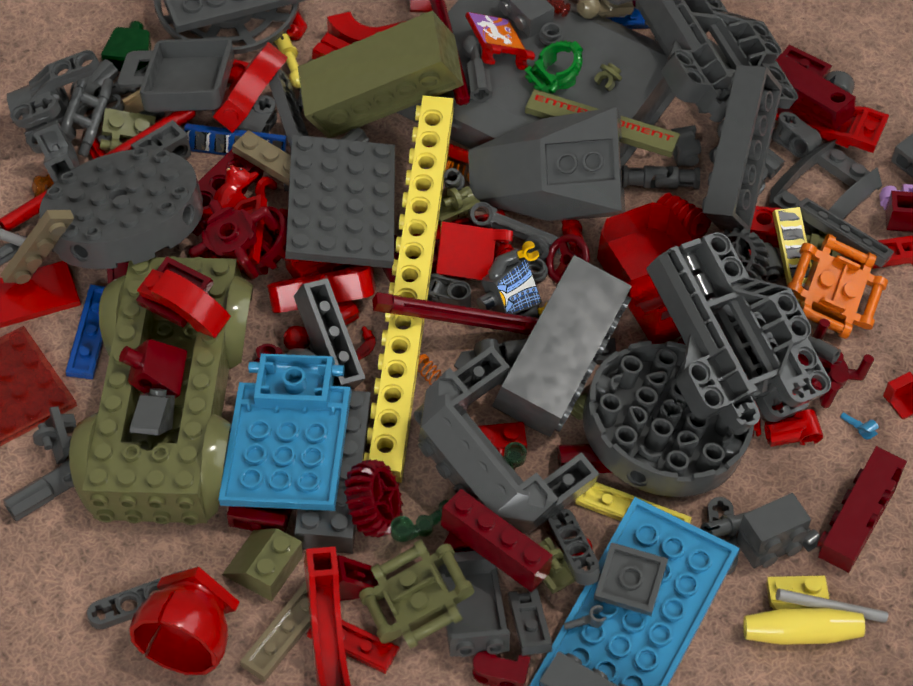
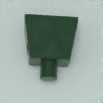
[101,21,151,72]

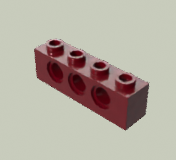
[192,149,264,236]

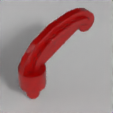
[356,326,376,360]

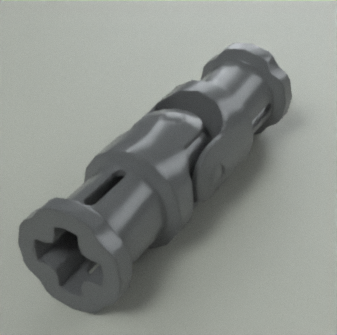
[622,165,700,190]

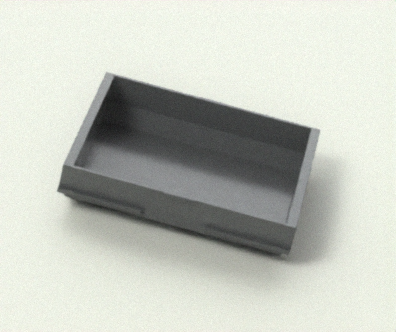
[396,0,676,170]

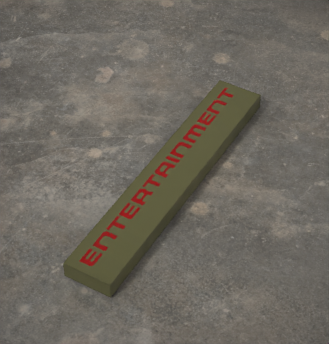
[525,89,680,158]

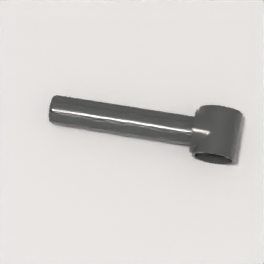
[468,202,561,254]

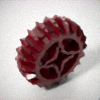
[344,459,404,538]

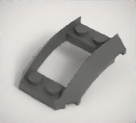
[768,139,882,235]

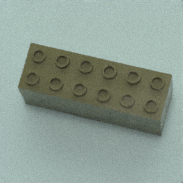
[298,10,464,138]

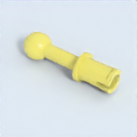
[274,34,300,88]

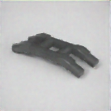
[60,76,113,157]

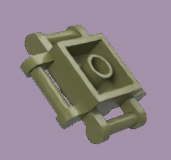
[359,539,474,649]

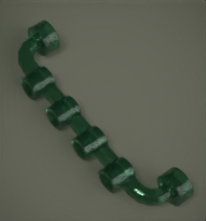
[390,442,527,542]

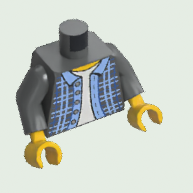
[476,241,548,318]

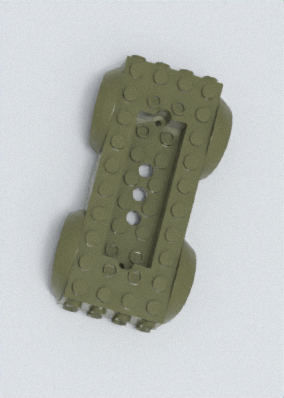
[69,256,253,525]

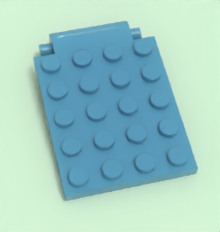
[219,354,352,511]

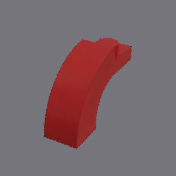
[327,11,406,44]
[137,269,231,338]

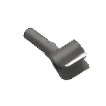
[803,528,819,552]
[563,605,606,630]

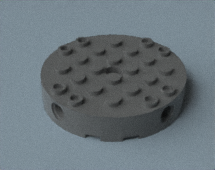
[39,147,204,269]
[582,341,754,497]

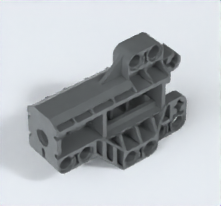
[635,0,798,127]
[646,232,831,435]

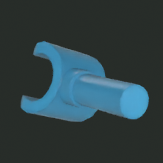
[840,412,879,440]

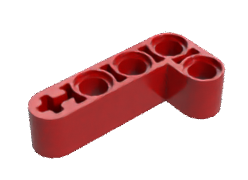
[267,265,377,313]

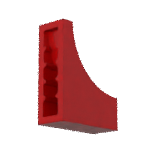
[213,42,288,133]

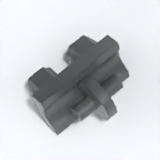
[33,406,76,464]

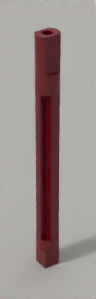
[372,292,539,335]

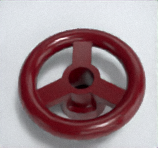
[546,234,590,284]

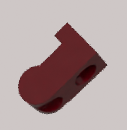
[472,651,531,686]

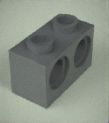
[131,120,191,159]

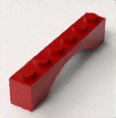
[304,546,351,686]

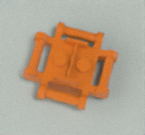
[787,234,888,339]

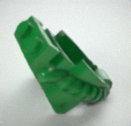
[524,40,583,94]

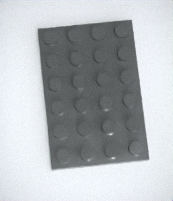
[285,135,395,268]

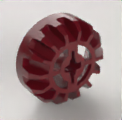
[240,206,287,276]

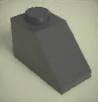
[130,388,175,435]

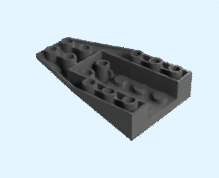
[468,107,625,221]

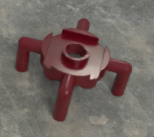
[189,199,278,279]
[798,318,874,408]

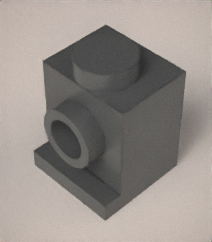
[671,125,701,167]

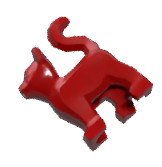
[202,165,277,221]

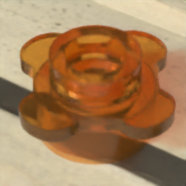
[32,174,54,197]

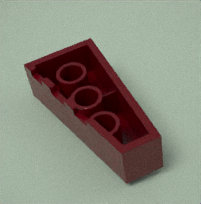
[817,446,907,573]

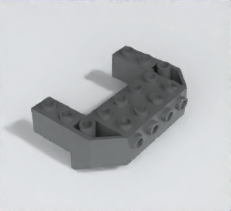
[418,346,599,534]

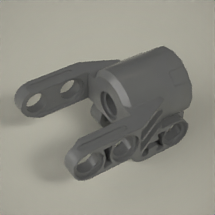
[7,50,125,154]

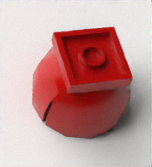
[129,566,240,675]

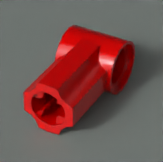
[764,409,824,447]

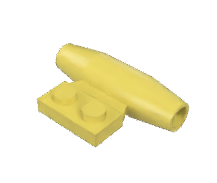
[743,576,865,645]

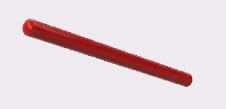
[0,111,196,231]

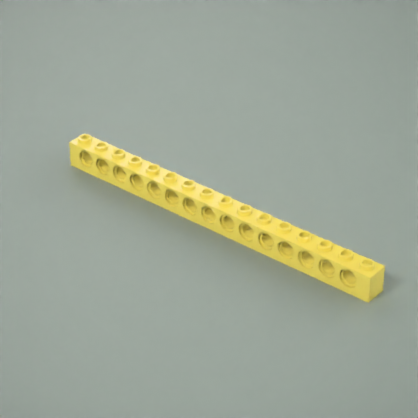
[363,95,454,483]

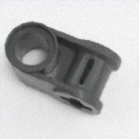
[237,95,277,133]
[771,112,822,158]
[427,274,471,307]

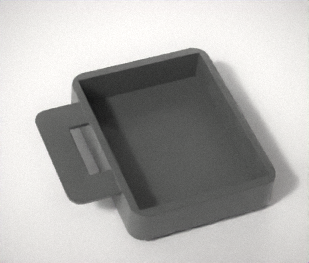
[117,38,235,112]

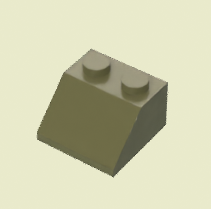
[222,528,303,601]

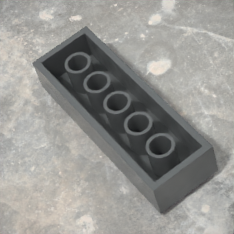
[702,65,783,231]
[294,390,371,554]

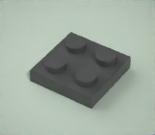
[594,542,668,616]

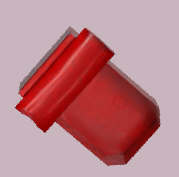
[597,202,692,344]

